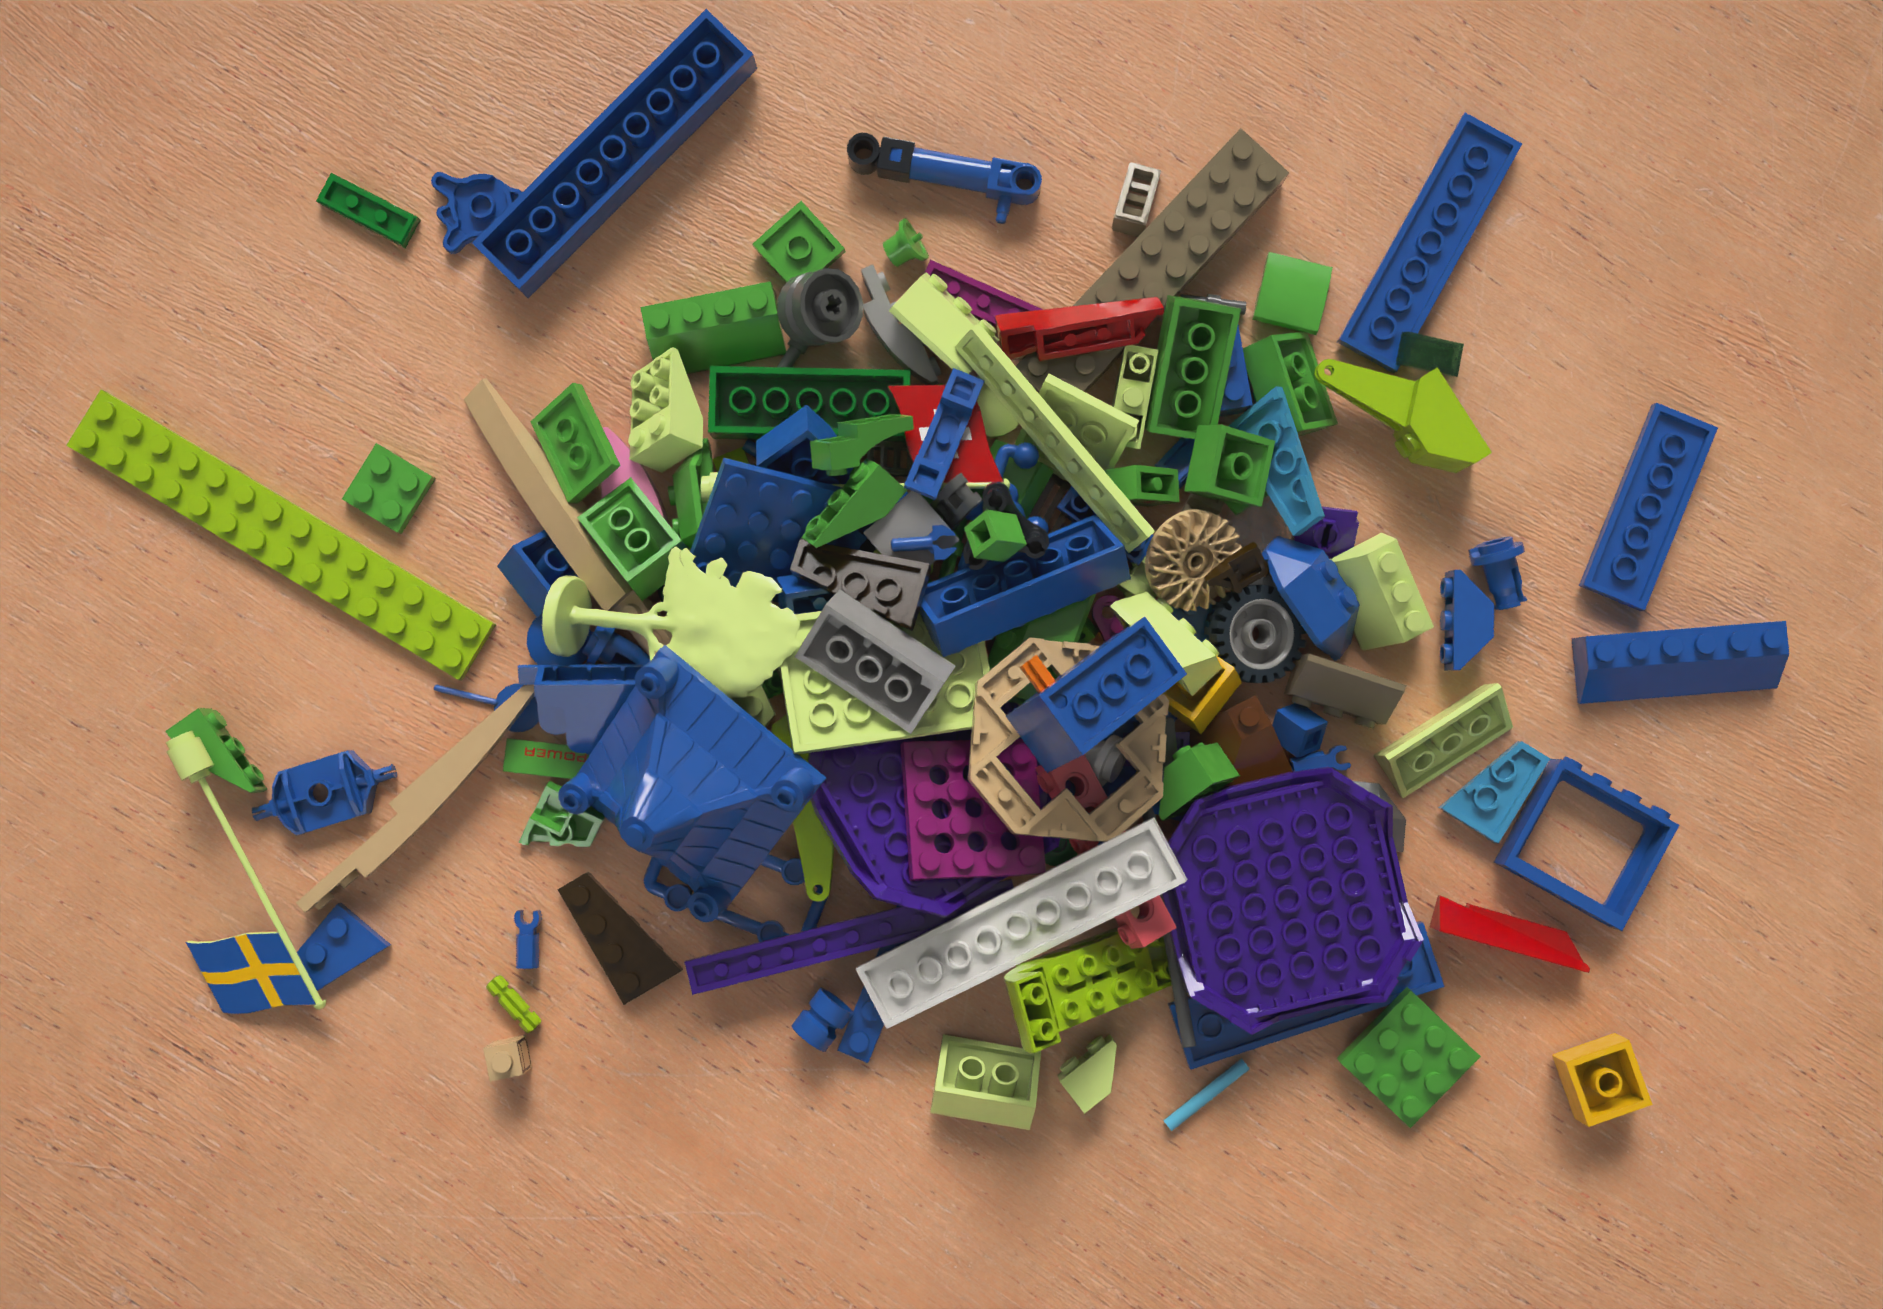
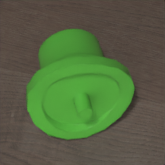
[883,218,929,267]

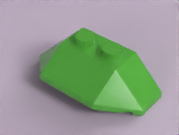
[668,438,714,551]

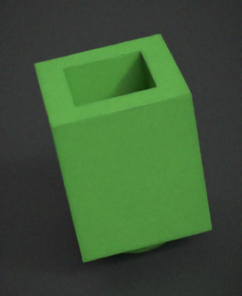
[964,510,1027,562]

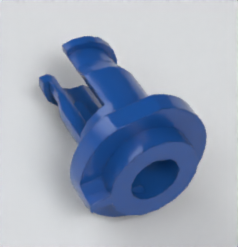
[1468,536,1527,610]
[582,626,650,664]

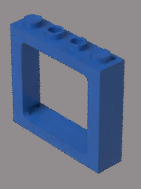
[1494,756,1680,931]

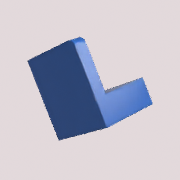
[1272,704,1328,758]

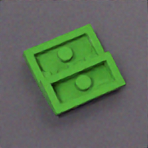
[1252,252,1333,335]

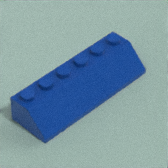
[919,514,1131,657]
[1571,621,1789,704]

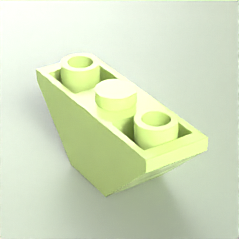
[1112,345,1159,449]

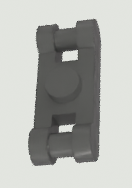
[929,473,983,531]

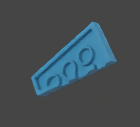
[1229,386,1325,536]

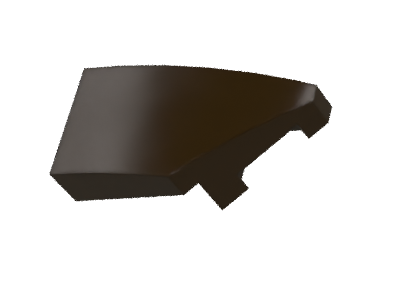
[1204,541,1270,593]

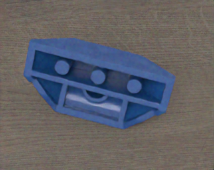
[1262,536,1360,661]

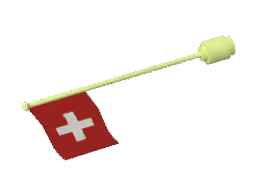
[701,385,1010,503]

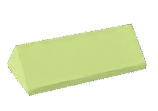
[1374,683,1513,798]

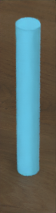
[1163,1058,1250,1131]

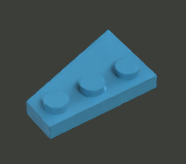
[1438,741,1550,844]

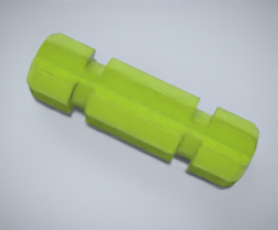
[486,975,541,1033]

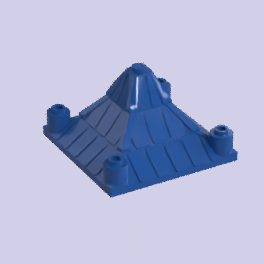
[558,645,826,922]

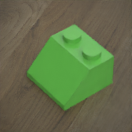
[1184,424,1275,507]
[1159,742,1240,821]

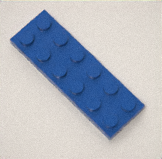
[1579,402,1718,611]

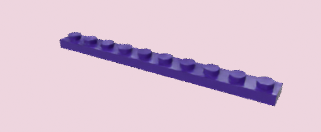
[684,878,1014,995]

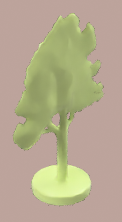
[542,547,801,699]

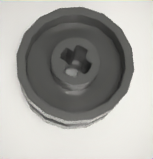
[777,268,863,347]

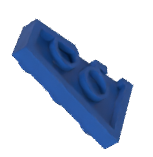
[297,903,391,991]

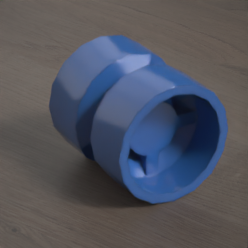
[791,987,854,1052]

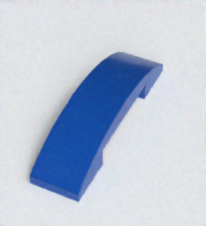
[904,368,985,500]

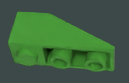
[801,458,907,548]
[165,708,267,793]

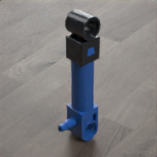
[847,133,1042,224]

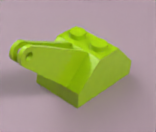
[1314,359,1492,473]
[771,714,834,902]

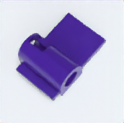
[1290,506,1359,559]

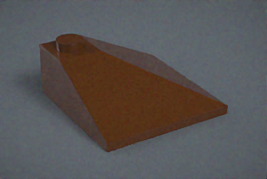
[1187,695,1293,788]

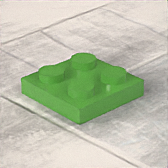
[752,201,846,283]
[342,443,436,534]

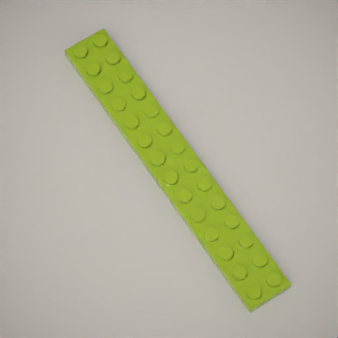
[66,390,496,681]

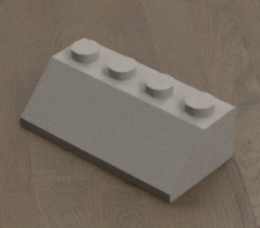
[795,589,956,734]

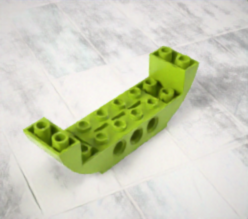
[1004,928,1172,1053]

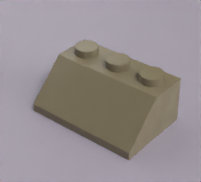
[1284,654,1407,729]

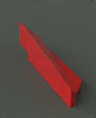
[995,297,1164,361]
[1429,895,1590,973]

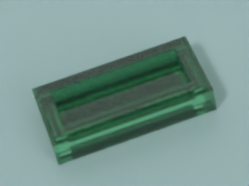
[1396,332,1464,377]

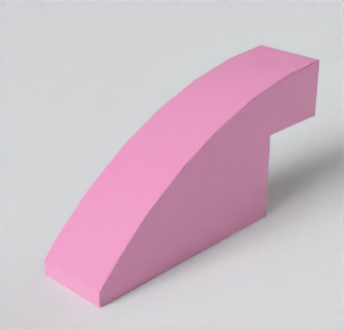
[602,427,669,524]

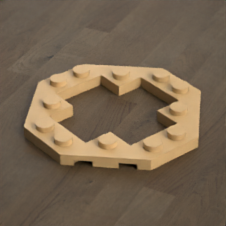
[968,638,1169,842]

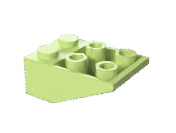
[628,347,703,473]

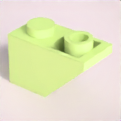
[1058,1034,1117,1114]

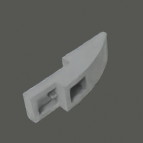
[861,264,941,385]

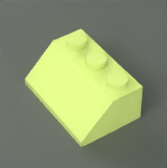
[889,272,999,374]
[1330,533,1434,650]
[1110,592,1222,696]
[930,1034,1041,1130]

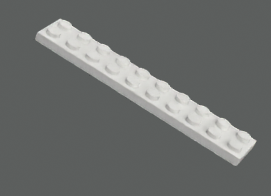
[856,817,1187,1029]

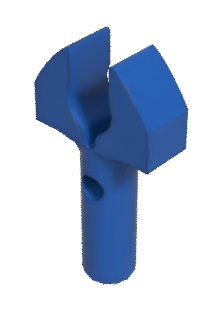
[891,525,957,560]

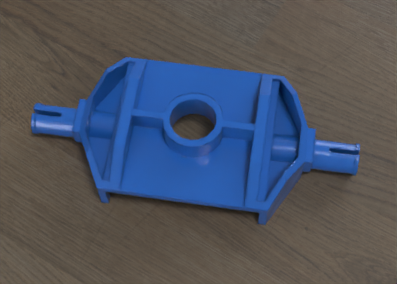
[252,750,397,836]

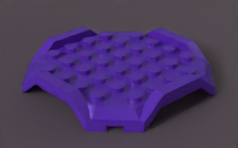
[807,701,1072,917]
[1161,767,1424,1035]

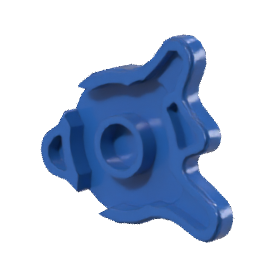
[431,172,522,254]

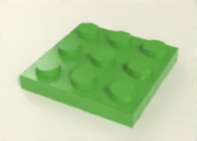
[1337,987,1481,1128]

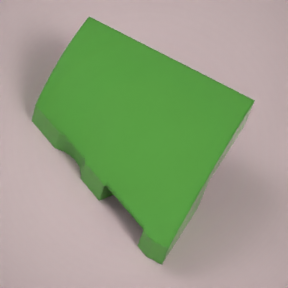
[519,781,605,847]

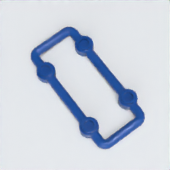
[644,854,829,942]

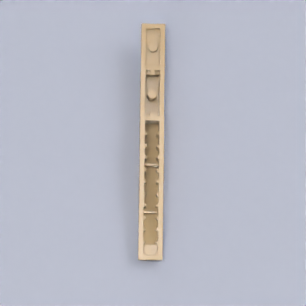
[464,378,672,657]
[296,685,535,913]

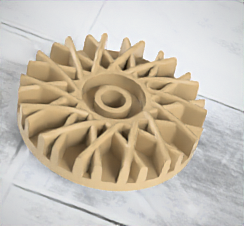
[1145,509,1242,611]

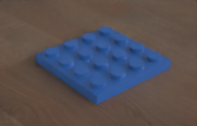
[690,458,842,603]

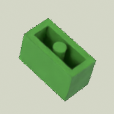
[1105,465,1180,507]

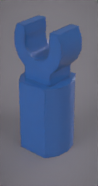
[1289,745,1351,772]
[514,910,542,969]

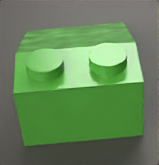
[577,477,688,601]

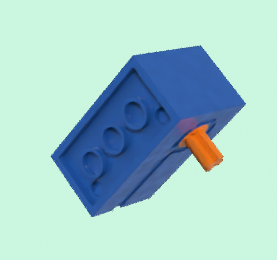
[1006,616,1187,773]

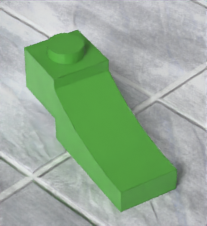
[810,414,914,476]

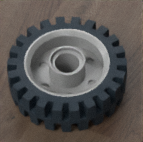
[1204,584,1307,683]

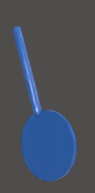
[434,684,539,732]

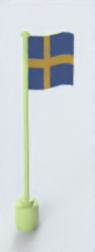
[166,731,326,1014]

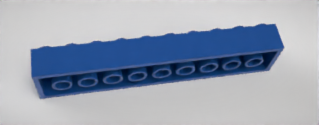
[472,9,757,298]

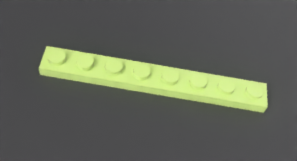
[955,323,1155,553]

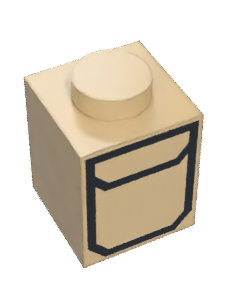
[483,1035,532,1082]

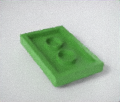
[530,383,621,504]

